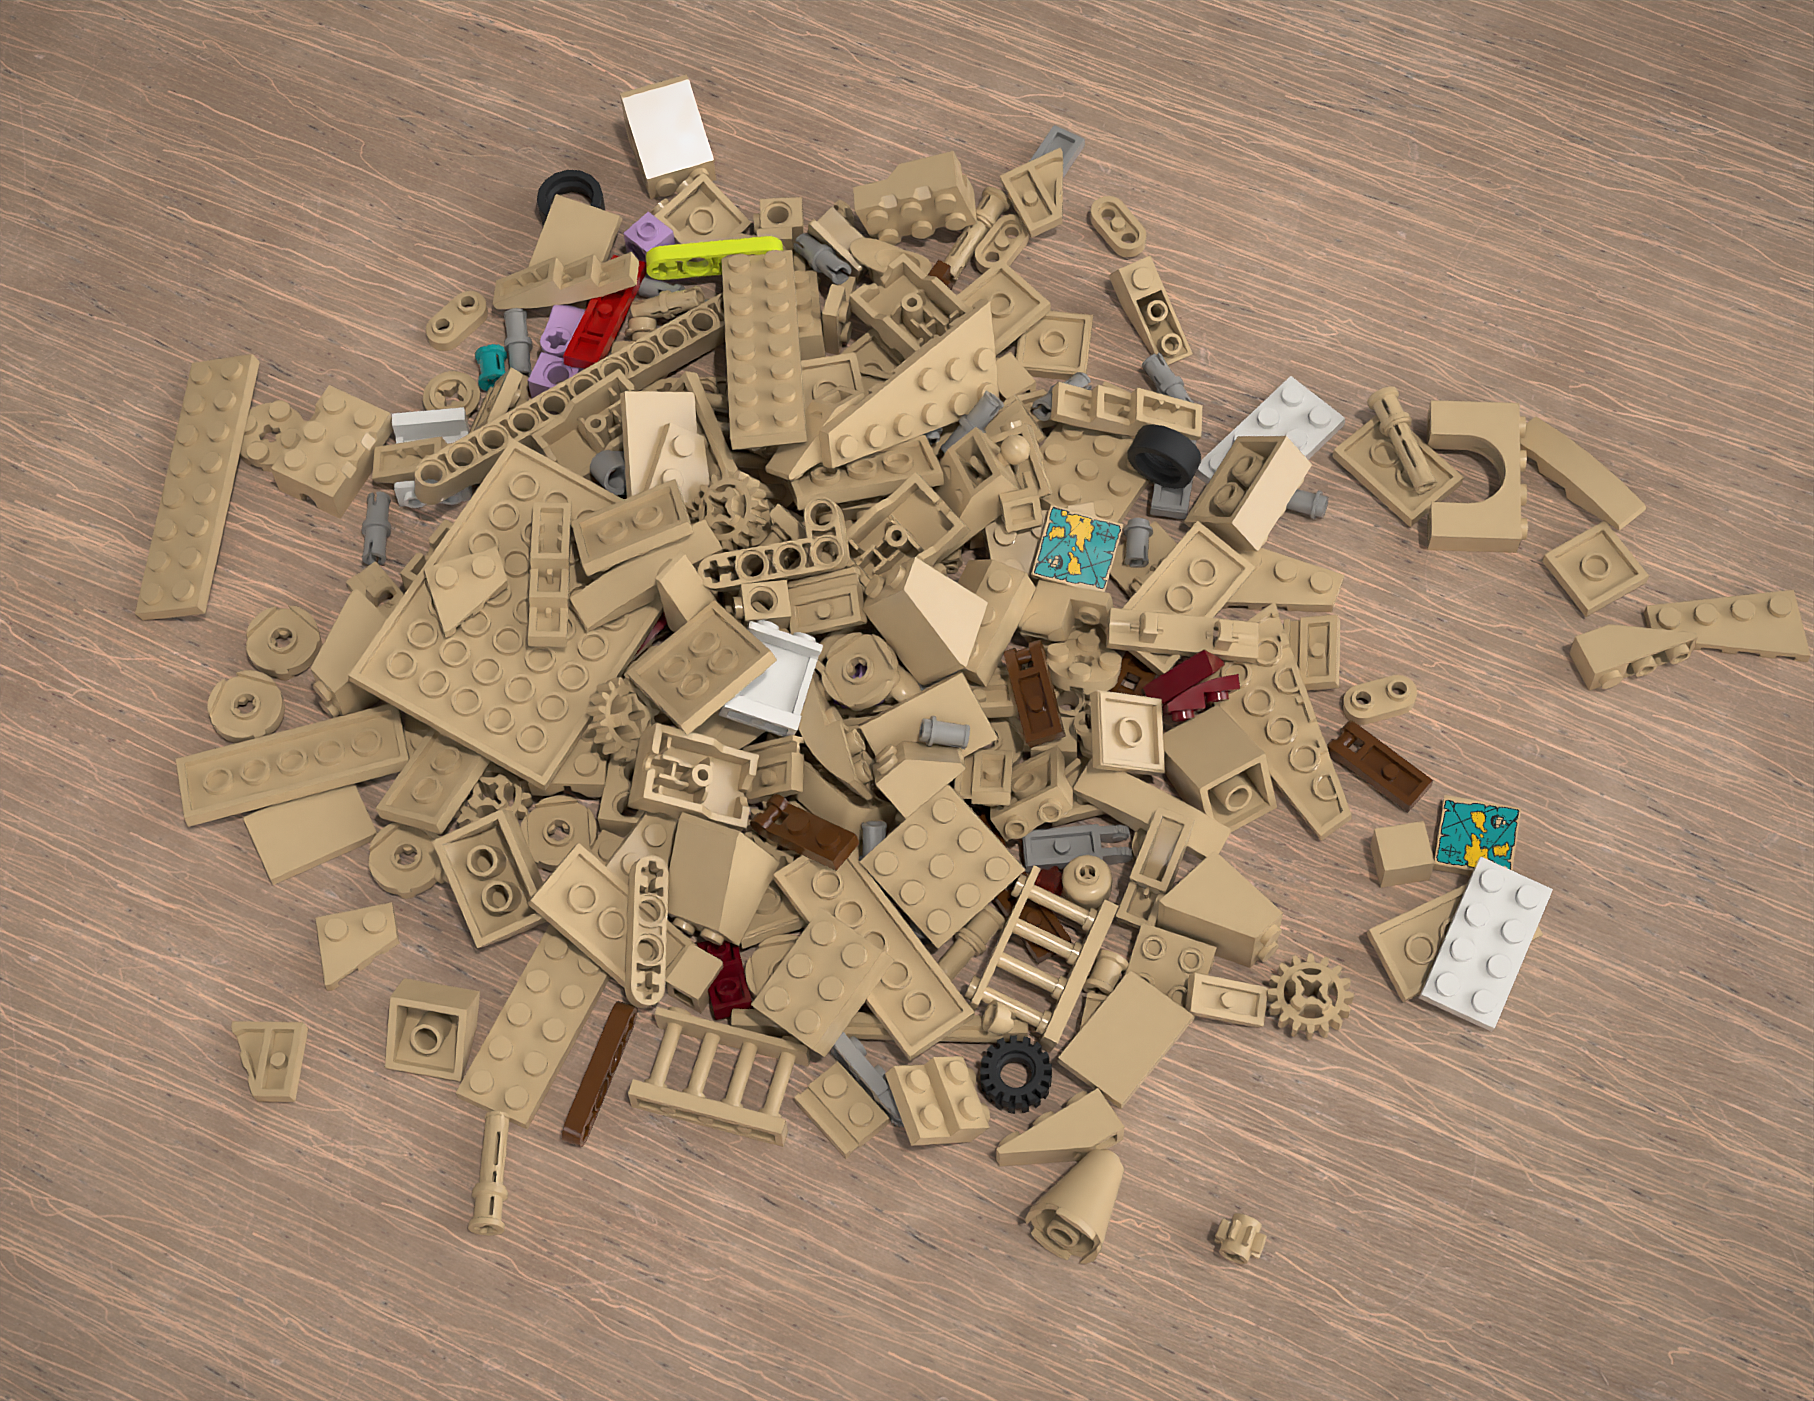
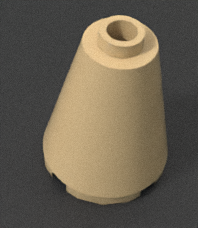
[1025,1149,1124,1264]

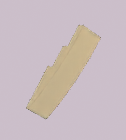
[493,252,639,309]
[1051,382,1203,440]
[1520,416,1646,530]
[372,436,500,484]
[528,502,571,647]
[569,519,723,632]
[1073,758,1232,861]

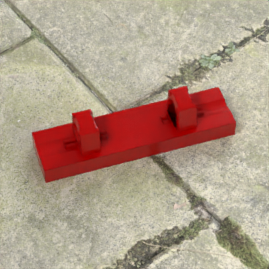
[563,255,647,369]

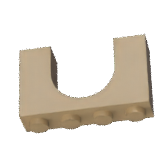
[1427,400,1528,553]

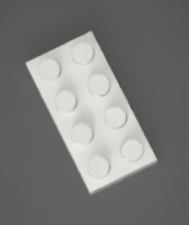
[1195,376,1345,484]
[1419,857,1553,1032]

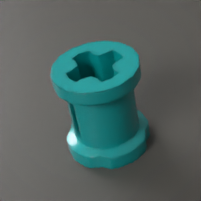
[475,344,507,391]

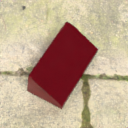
[1143,649,1225,704]

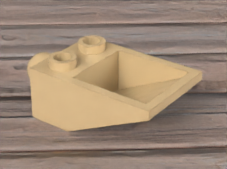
[931,427,1030,563]

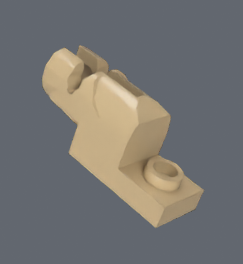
[1016,580,1114,641]

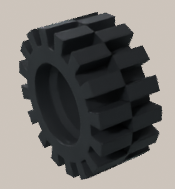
[980,1035,1052,1114]

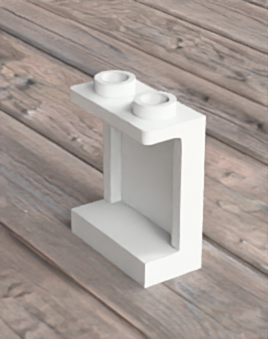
[392,407,472,508]
[719,620,823,737]

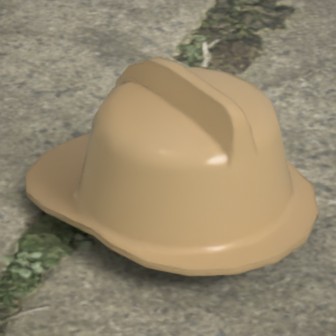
[849,238,932,286]

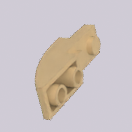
[798,671,874,800]

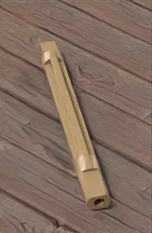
[731,1009,1028,1043]

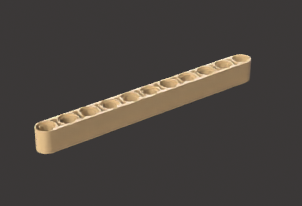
[414,292,726,505]

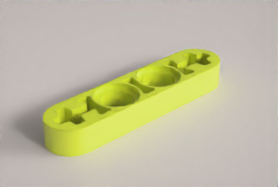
[645,236,784,280]

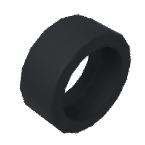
[537,170,605,225]
[1127,424,1201,489]

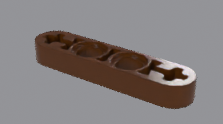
[562,1001,638,1147]

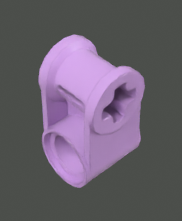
[540,304,585,358]

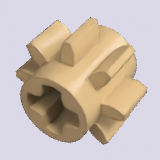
[1214,1213,1267,1264]

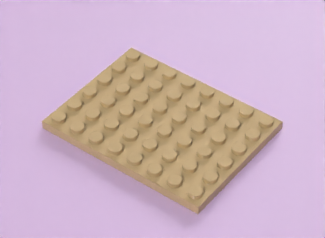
[348,439,664,791]

